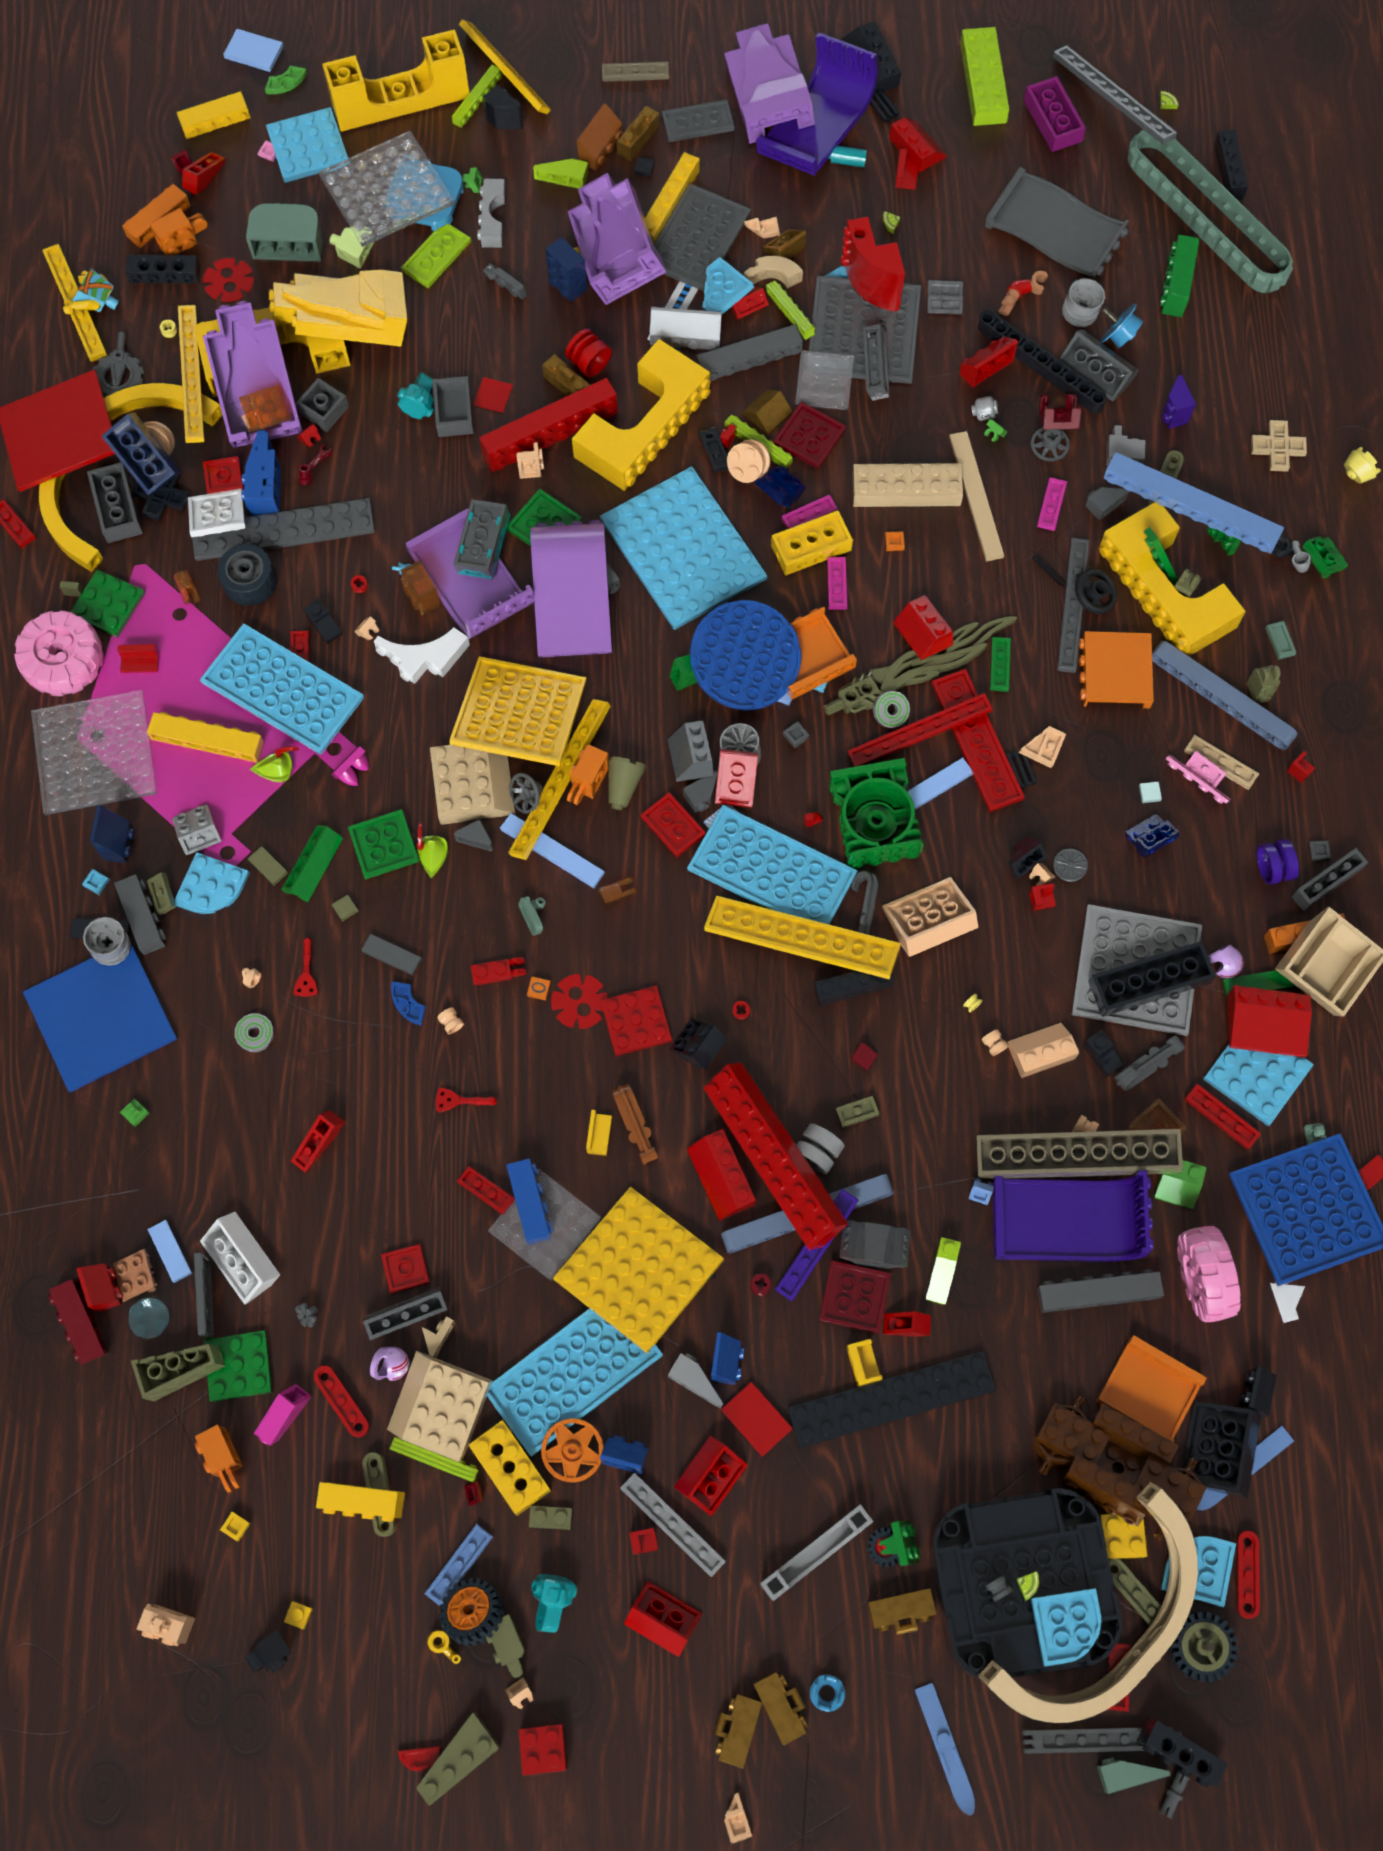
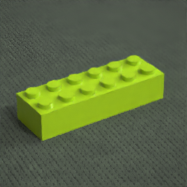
[960,27,1009,126]

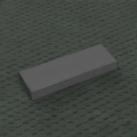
[361,934,422,976]

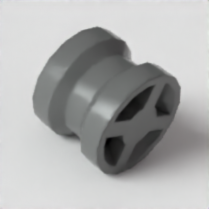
[985,1575,1013,1602]

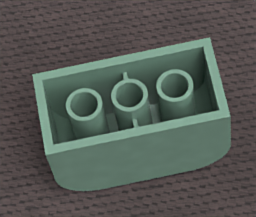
[246,203,323,262]

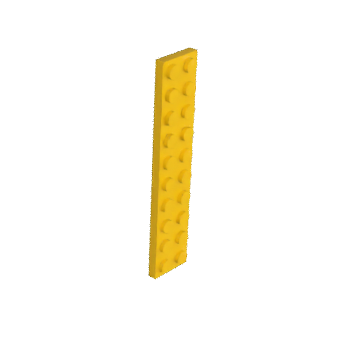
[704,896,901,979]

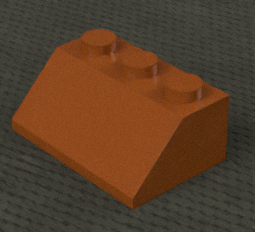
[577,103,624,170]

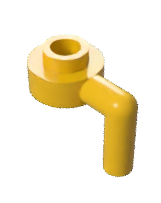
[427,1630,461,1664]

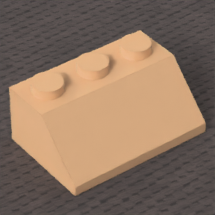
[1007,1023,1079,1078]

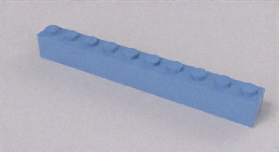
[1103,452,1284,553]

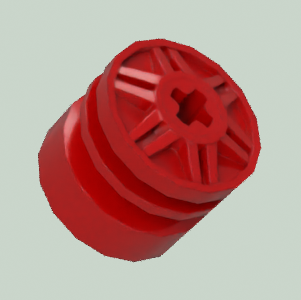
[565,329,612,377]

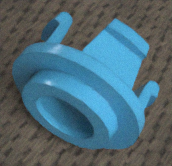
[810,1675,845,1712]

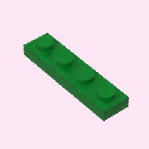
[1143,527,1178,586]

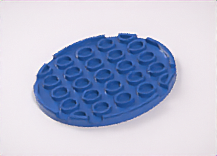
[690,600,801,710]

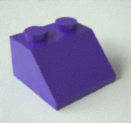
[1161,375,1196,429]

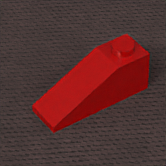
[182,151,226,195]
[291,1110,345,1173]

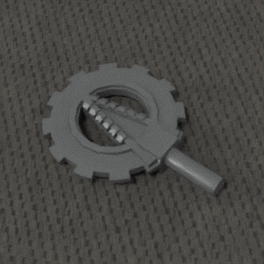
[92,332,144,398]

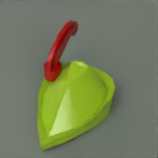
[250,746,299,783]
[417,822,448,879]

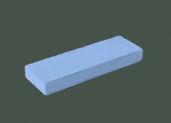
[148,1220,192,1283]

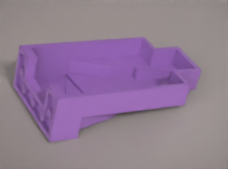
[724,23,815,143]
[568,173,666,305]
[203,301,303,448]

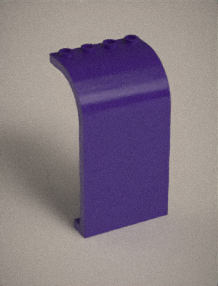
[756,32,878,175]
[992,1171,1153,1262]

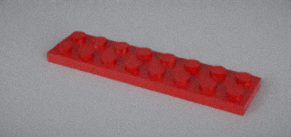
[931,669,1025,812]

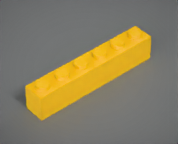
[645,152,700,244]
[147,712,264,763]

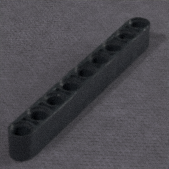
[978,310,1107,414]

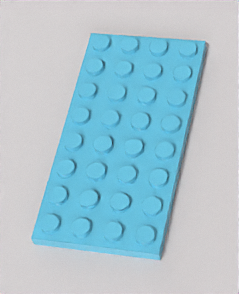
[200,623,364,755]
[687,805,858,925]
[487,1308,663,1457]

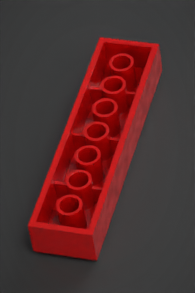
[479,378,618,472]

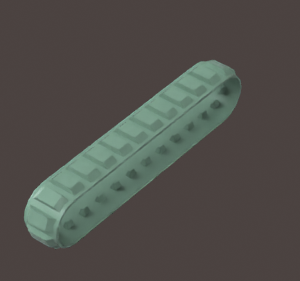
[1127,130,1293,293]

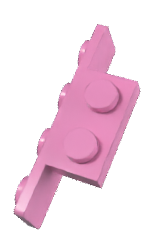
[1166,751,1231,804]

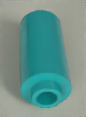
[828,146,867,168]

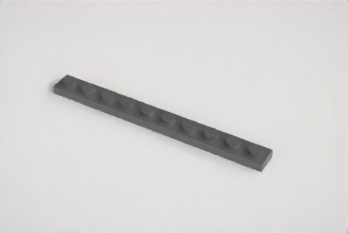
[1053,45,1177,145]

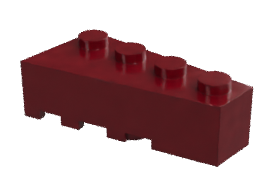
[48,1277,108,1365]

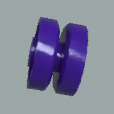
[1256,839,1299,885]

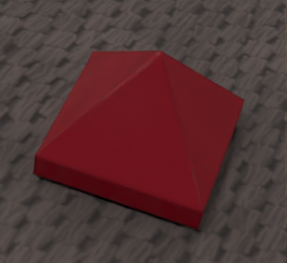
[170,149,192,173]
[464,1481,485,1506]

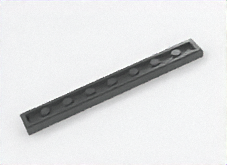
[1057,538,1090,673]

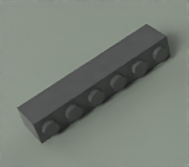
[697,324,803,381]
[1037,1269,1164,1313]

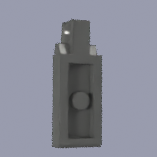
[483,263,527,300]

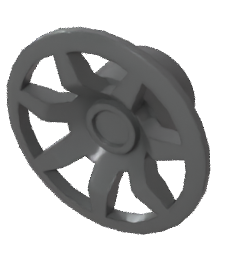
[1031,428,1070,462]
[509,773,543,814]

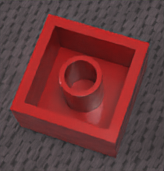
[519,1724,567,1776]

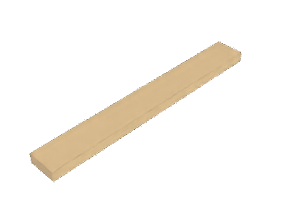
[949,431,1004,562]

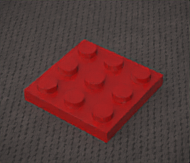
[601,986,672,1056]

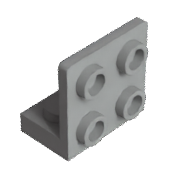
[172,805,222,856]

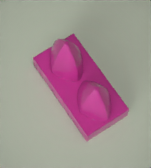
[331,747,369,786]

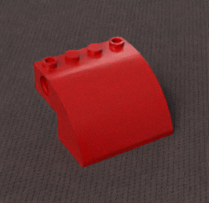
[841,217,905,312]

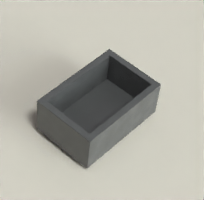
[432,376,474,437]

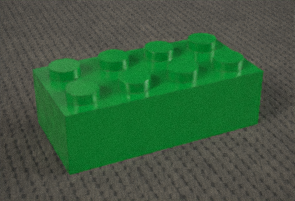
[1160,235,1199,317]

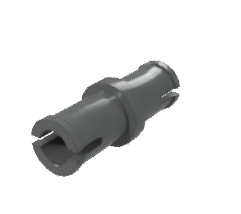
[1159,1771,1190,1819]

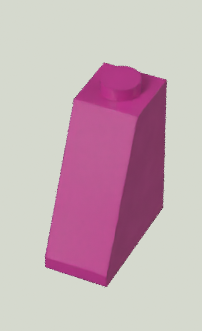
[254,1384,312,1446]

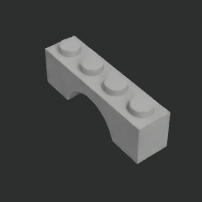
[478,179,506,248]

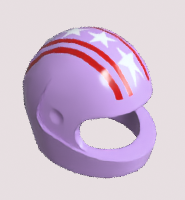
[1208,945,1244,978]
[370,1347,410,1381]

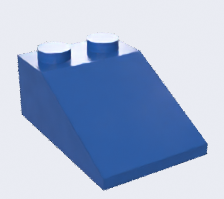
[711,1332,745,1385]
[600,1435,649,1475]

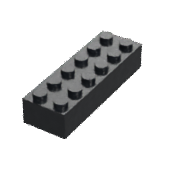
[1088,941,1216,1017]

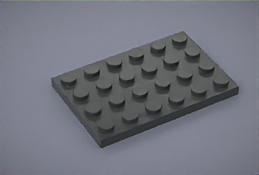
[654,184,751,291]

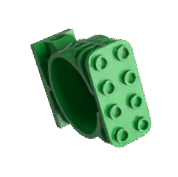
[828,758,924,869]

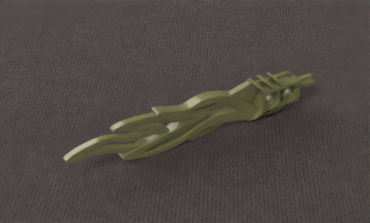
[823,616,1017,716]

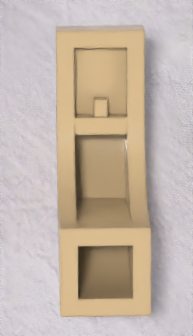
[744,256,803,288]

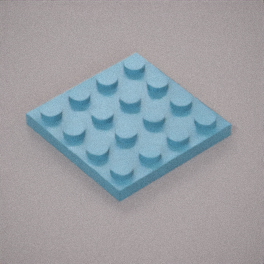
[266,107,350,183]
[1203,1045,1314,1126]

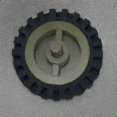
[1168,1612,1239,1682]

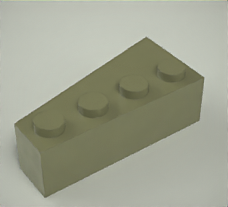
[131,1344,226,1401]
[416,1712,501,1806]

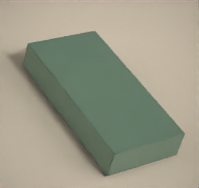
[1265,621,1297,660]

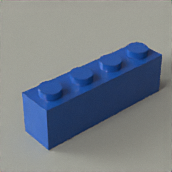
[506,1158,553,1245]

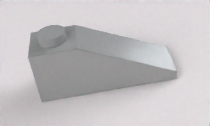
[668,1353,723,1409]

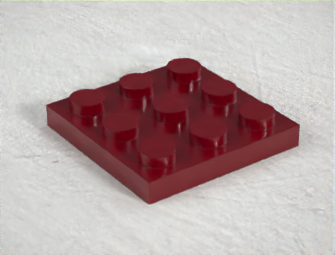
[773,401,847,469]
[819,1260,891,1334]

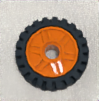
[439,1578,504,1646]

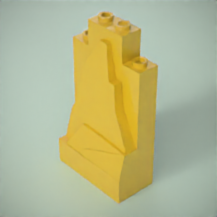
[269,270,407,346]

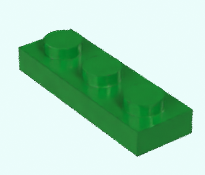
[990,637,1011,692]

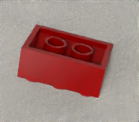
[889,117,947,173]
[959,337,1018,388]
[894,595,953,660]
[674,1436,748,1517]
[624,1581,703,1657]

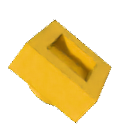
[220,1512,251,1542]
[284,1601,313,1630]

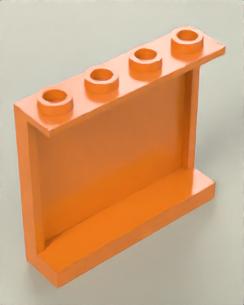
[787,607,857,700]
[1079,631,1154,708]
[1096,1335,1207,1443]

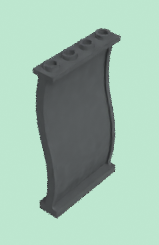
[985,167,1129,280]

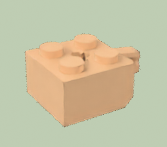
[137,1604,195,1646]

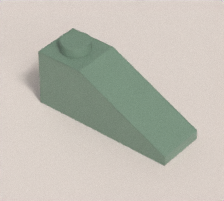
[1097,1757,1170,1794]

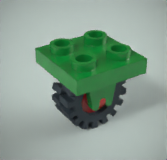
[867,1520,920,1567]

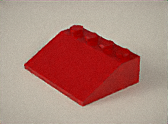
[1227,985,1312,1058]

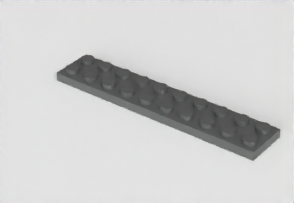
[192,498,375,561]

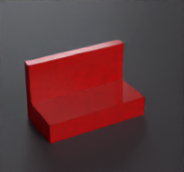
[895,148,918,190]
[732,286,769,319]
[117,644,159,673]

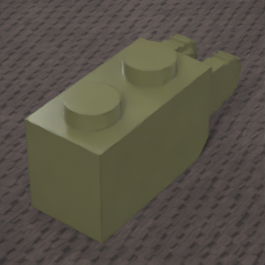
[1174,569,1201,598]
[1247,665,1281,703]
[486,1614,525,1678]

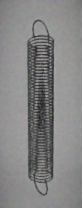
[1030,551,1067,589]

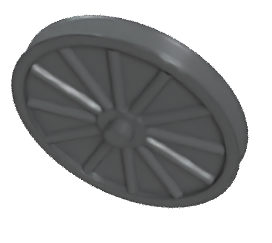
[1053,848,1088,882]

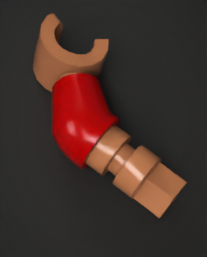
[998,271,1048,316]

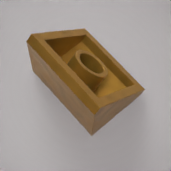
[762,229,807,259]
[743,390,793,435]

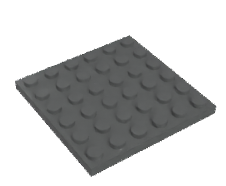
[807,276,921,384]

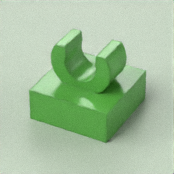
[462,167,483,193]
[984,419,1008,442]
[120,1098,149,1127]

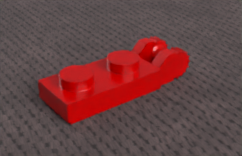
[471,957,527,986]

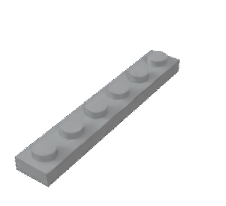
[620,1473,726,1578]

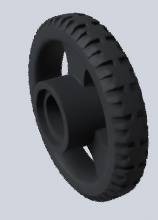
[1074,568,1118,614]

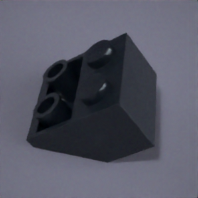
[483,85,523,129]
[670,1018,728,1070]
[1238,1366,1277,1418]

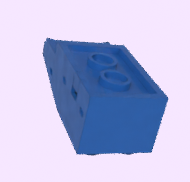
[241,430,281,516]

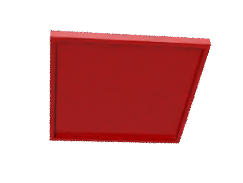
[0,369,115,492]

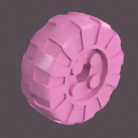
[14,610,104,696]
[1177,1226,1241,1322]

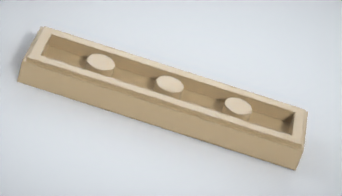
[1184,735,1259,790]

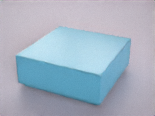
[82,869,110,895]

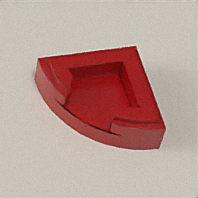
[803,812,823,828]

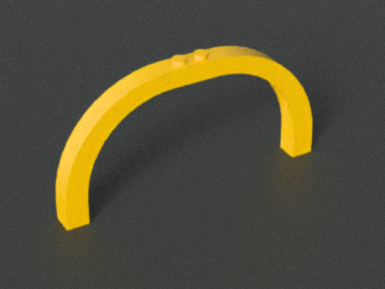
[39,383,223,572]

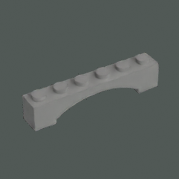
[760,1505,873,1602]

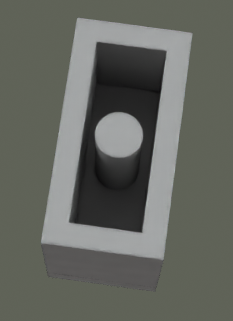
[1106,425,1145,466]

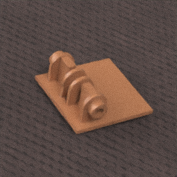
[113,1249,157,1302]

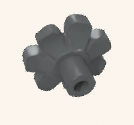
[295,1303,318,1328]

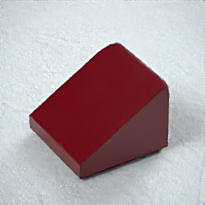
[851,1042,878,1071]

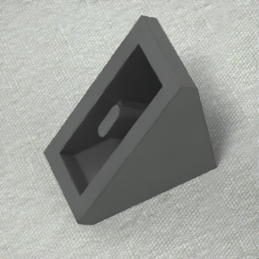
[454,820,493,852]

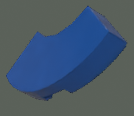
[391,981,426,1026]

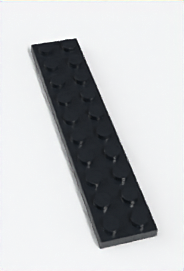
[788,1351,996,1449]

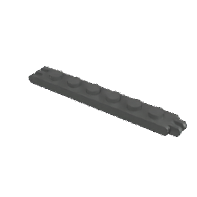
[1022,1727,1182,1754]

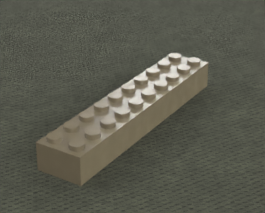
[977,1129,1183,1179]

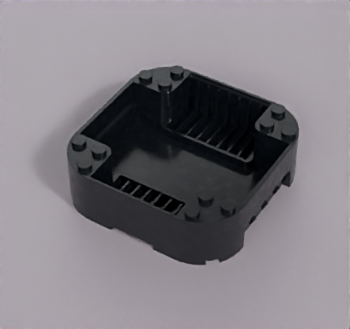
[929,1489,1122,1680]

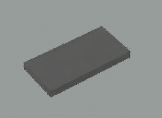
[662,100,734,142]
[194,1253,214,1340]

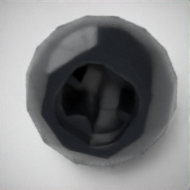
[1272,535,1293,558]

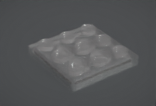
[795,350,854,410]

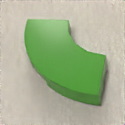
[265,66,307,94]

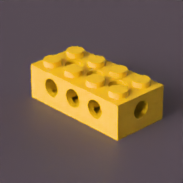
[771,511,853,576]
[469,1420,551,1516]

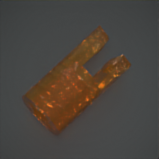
[174,570,201,604]
[599,876,637,904]

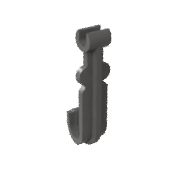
[851,871,879,935]
[1114,1035,1186,1091]

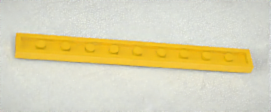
[178,305,204,443]
[508,699,611,860]

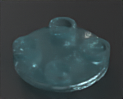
[129,1298,169,1339]

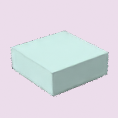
[1139,782,1162,803]

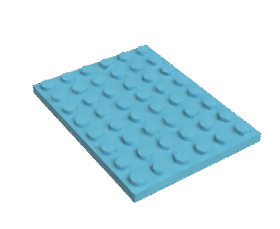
[600,466,767,630]

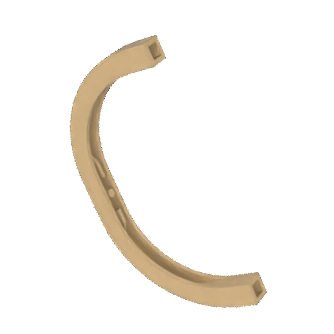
[978,1482,1198,1723]

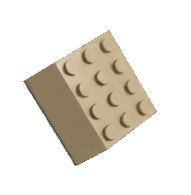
[430,745,515,825]
[1275,907,1383,1017]
[387,1351,493,1462]

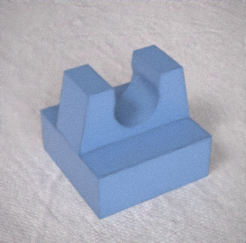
[968,1178,994,1205]

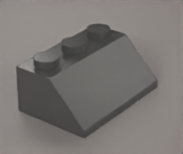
[667,721,713,782]

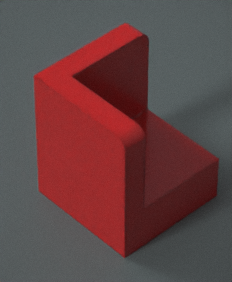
[1287,751,1315,783]
[1029,883,1056,911]
[629,1528,658,1555]

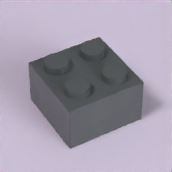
[296,378,349,432]

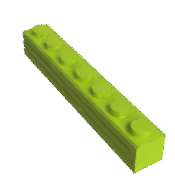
[452,65,502,128]
[766,281,815,340]
[725,415,793,470]
[390,1437,479,1482]

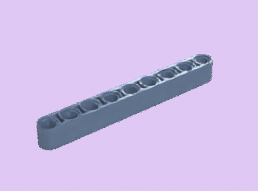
[1152,641,1297,750]
[721,1174,894,1253]

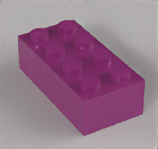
[1023,76,1086,152]

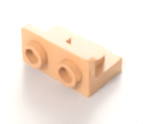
[517,442,544,479]

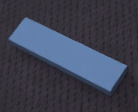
[425,1524,493,1606]

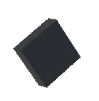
[634,157,655,177]

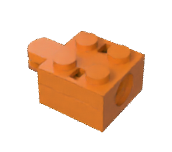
[150,208,207,255]
[567,744,609,805]
[194,1425,243,1493]

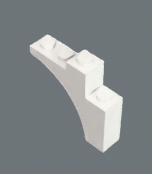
[374,627,470,684]

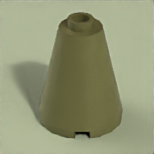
[608,756,646,810]

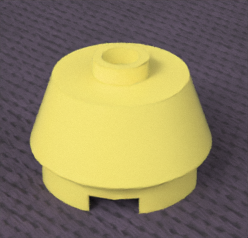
[1344,447,1381,484]

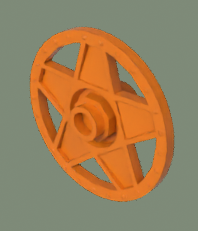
[541,1419,603,1482]

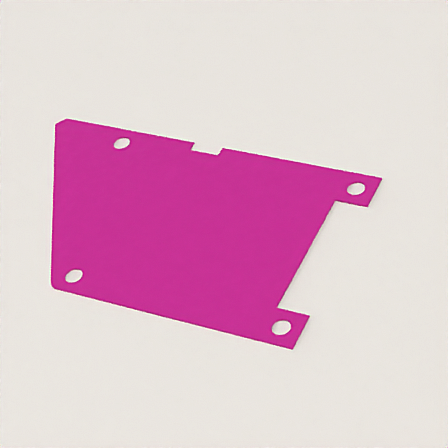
[79,564,357,866]

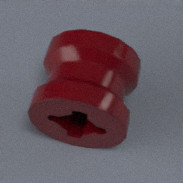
[751,1274,771,1296]

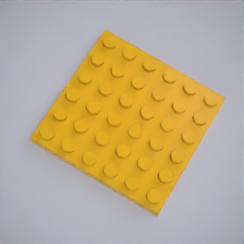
[450,656,586,766]
[553,1187,724,1354]

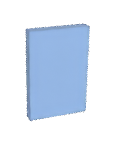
[224,29,284,72]

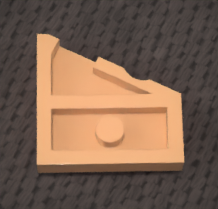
[1019,726,1066,768]

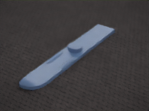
[1197,1426,1294,1510]
[914,1683,975,1815]

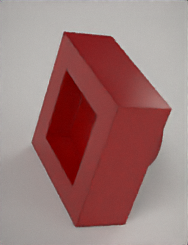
[720,424,736,449]

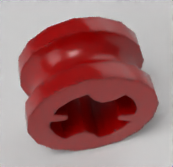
[351,575,368,593]
[732,1001,750,1020]

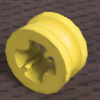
[160,320,177,338]
[963,994,982,1013]

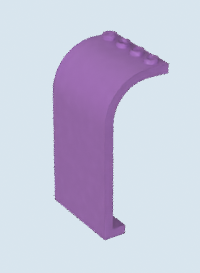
[406,508,534,639]
[531,520,612,658]

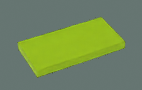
[401,224,471,289]

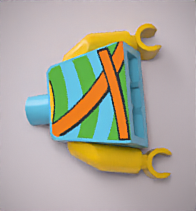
[63,268,119,314]

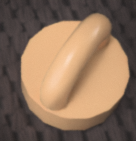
[242,968,261,988]

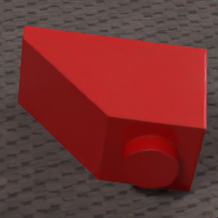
[883,1312,931,1337]

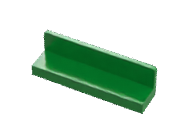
[281,825,343,902]

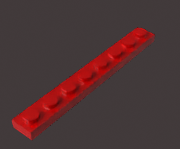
[847,693,992,767]

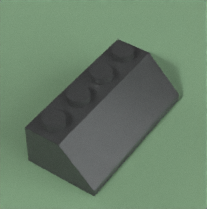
[1059,330,1139,401]

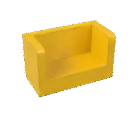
[847,1339,883,1387]

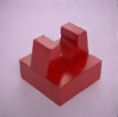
[297,424,321,448]

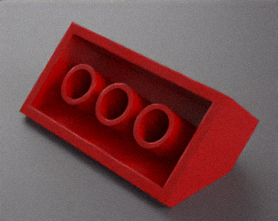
[687,1129,756,1221]

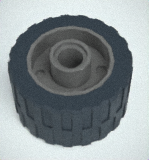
[217,544,277,606]

